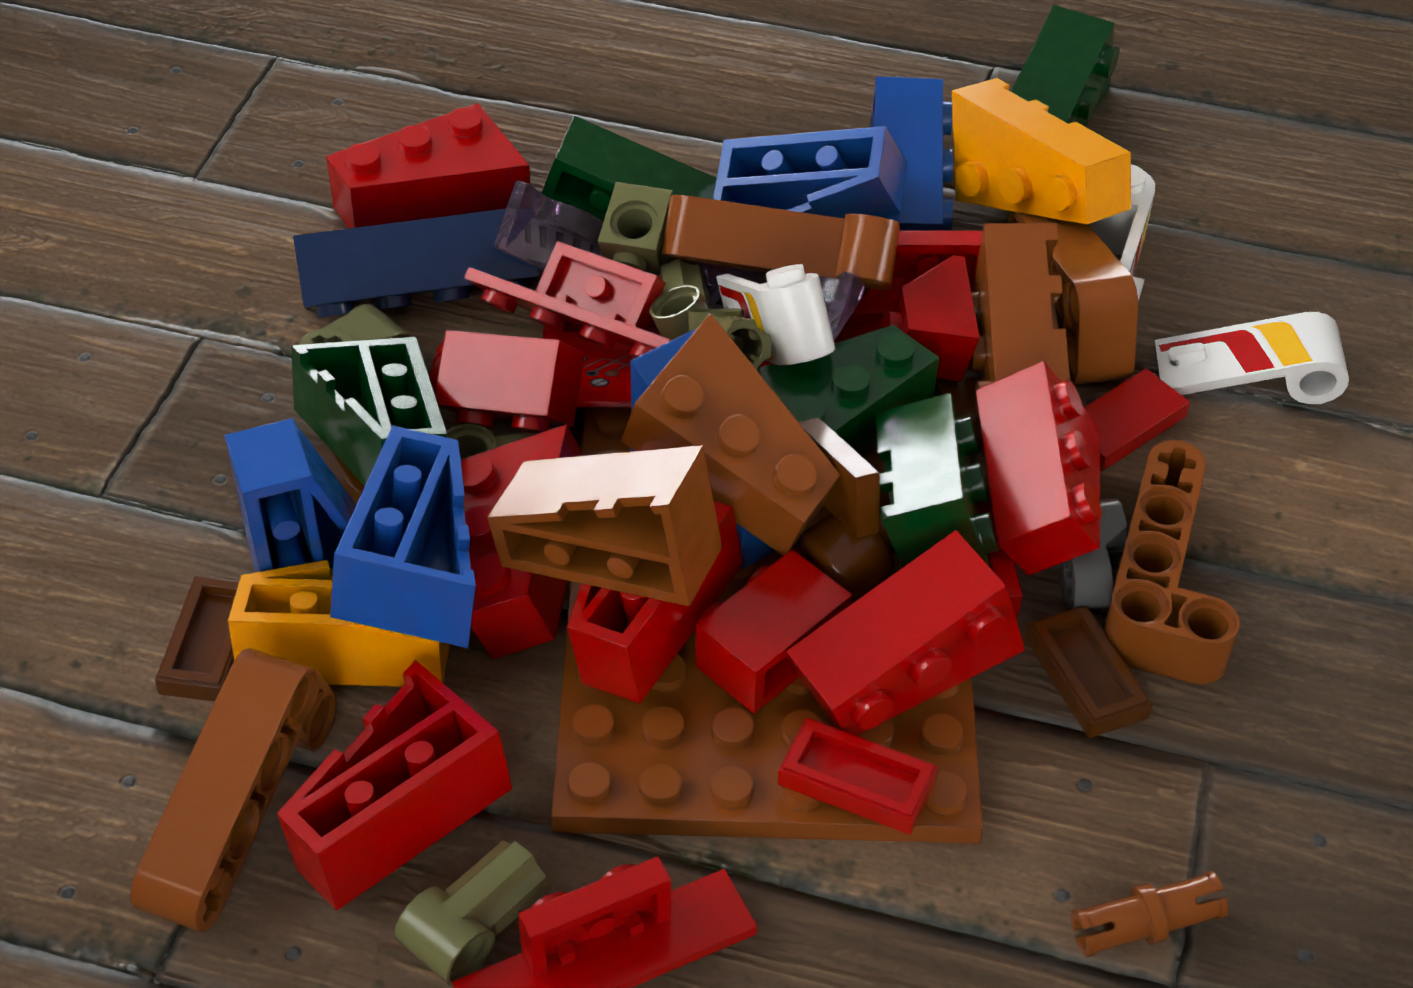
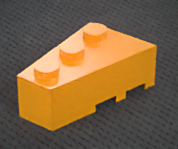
[952,78,1131,225]
[228,560,450,687]

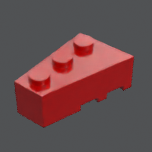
[326,103,532,229]
[976,361,1102,576]
[461,424,584,660]
[567,501,743,704]
[786,530,1025,736]
[277,659,512,911]

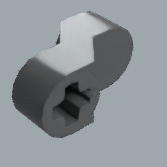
[1059,498,1128,610]

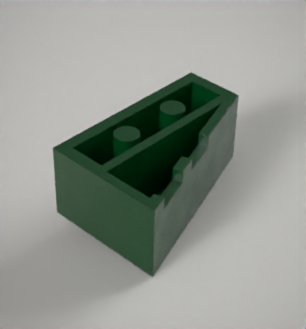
[1011,5,1120,127]
[532,115,717,265]
[757,325,939,458]
[291,337,447,486]
[876,393,999,568]

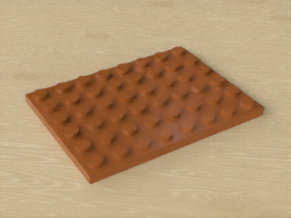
[551,407,983,844]

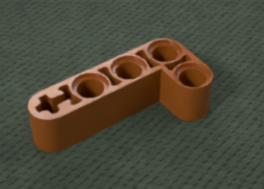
[661,195,900,290]
[1007,211,1138,385]
[1104,440,1240,685]
[130,648,337,932]

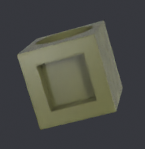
[598,182,673,277]

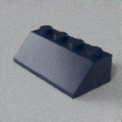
[293,206,539,318]

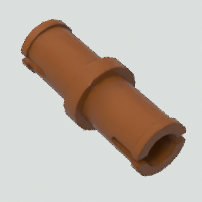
[1071,871,1229,958]

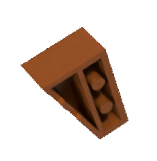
[969,223,1070,418]
[621,313,840,556]
[487,445,722,606]

